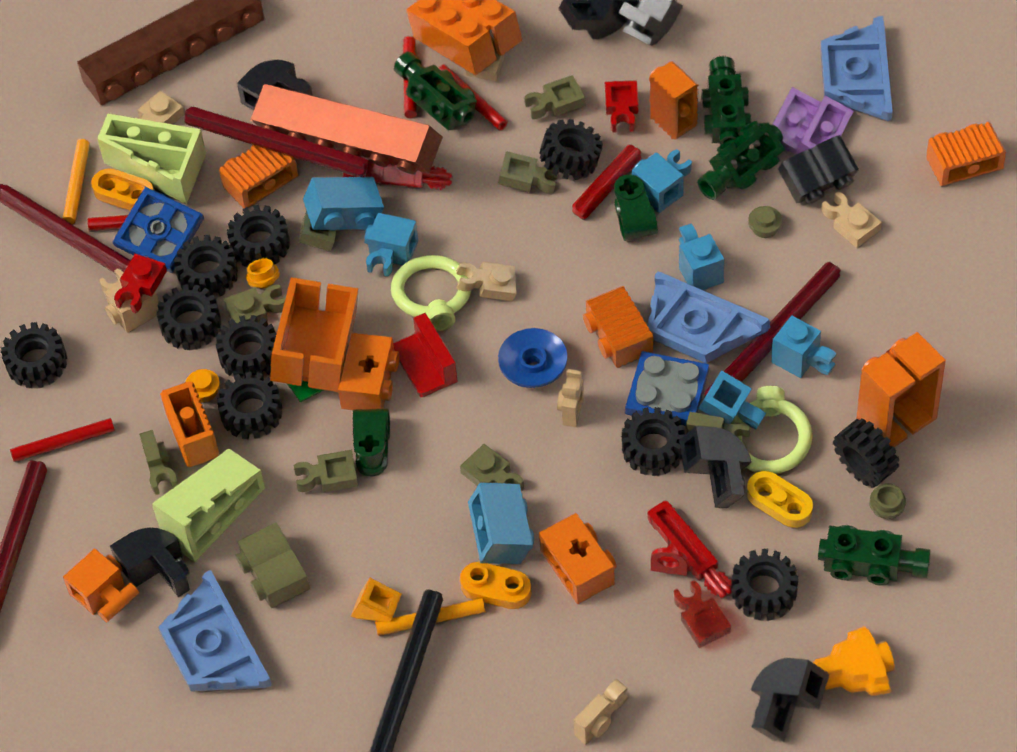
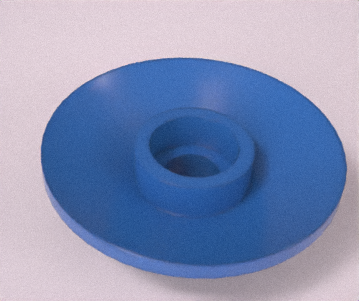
[498,328,567,388]

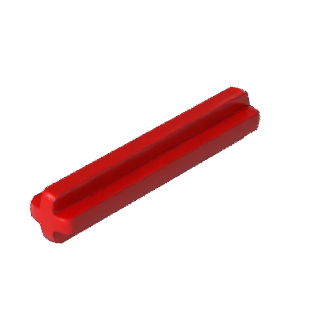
[572,144,641,219]

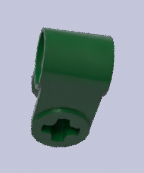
[614,174,658,241]
[353,409,390,477]

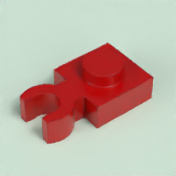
[605,80,639,133]
[114,254,167,313]

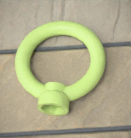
[391,255,471,331]
[731,386,813,474]

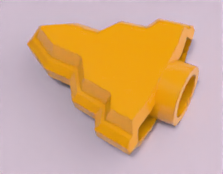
[813,626,894,696]

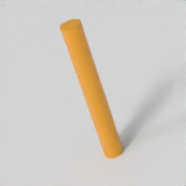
[63,139,90,224]
[375,598,485,636]

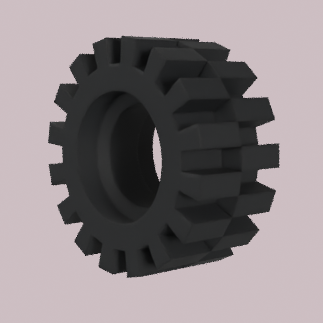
[539,119,603,180]
[227,205,290,267]
[174,235,238,296]
[156,285,221,350]
[216,315,277,378]
[1,322,67,389]
[217,372,283,440]
[621,407,685,476]
[833,418,899,487]
[731,549,798,621]

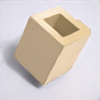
[99,269,159,333]

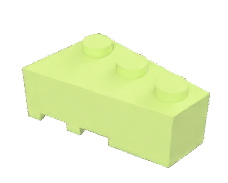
[97,114,206,205]
[152,449,265,562]

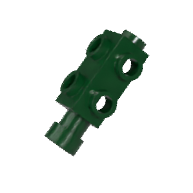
[394,52,477,131]
[702,56,751,145]
[697,121,785,200]
[818,525,931,585]

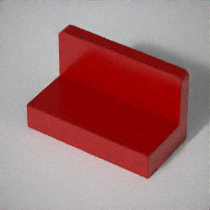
[393,313,458,397]

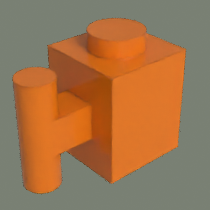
[63,548,139,622]

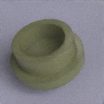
[748,206,782,238]
[869,483,906,519]

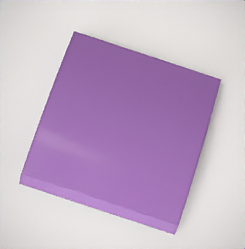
[772,87,854,154]

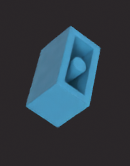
[303,177,384,230]
[468,482,534,564]

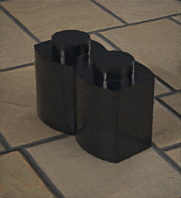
[778,135,859,204]

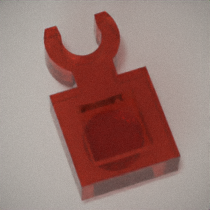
[674,580,731,648]

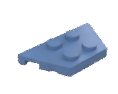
[820,16,893,121]
[647,271,770,363]
[158,570,272,691]

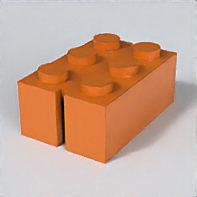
[406,0,522,76]
[270,277,359,392]
[856,332,946,447]

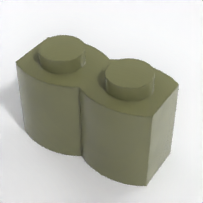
[236,523,310,608]

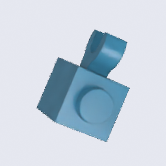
[632,149,692,213]
[364,213,419,277]
[679,223,724,290]
[771,315,836,378]
[698,370,766,429]

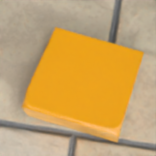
[351,577,402,622]

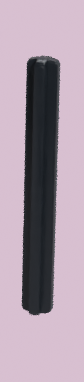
[369,589,443,752]

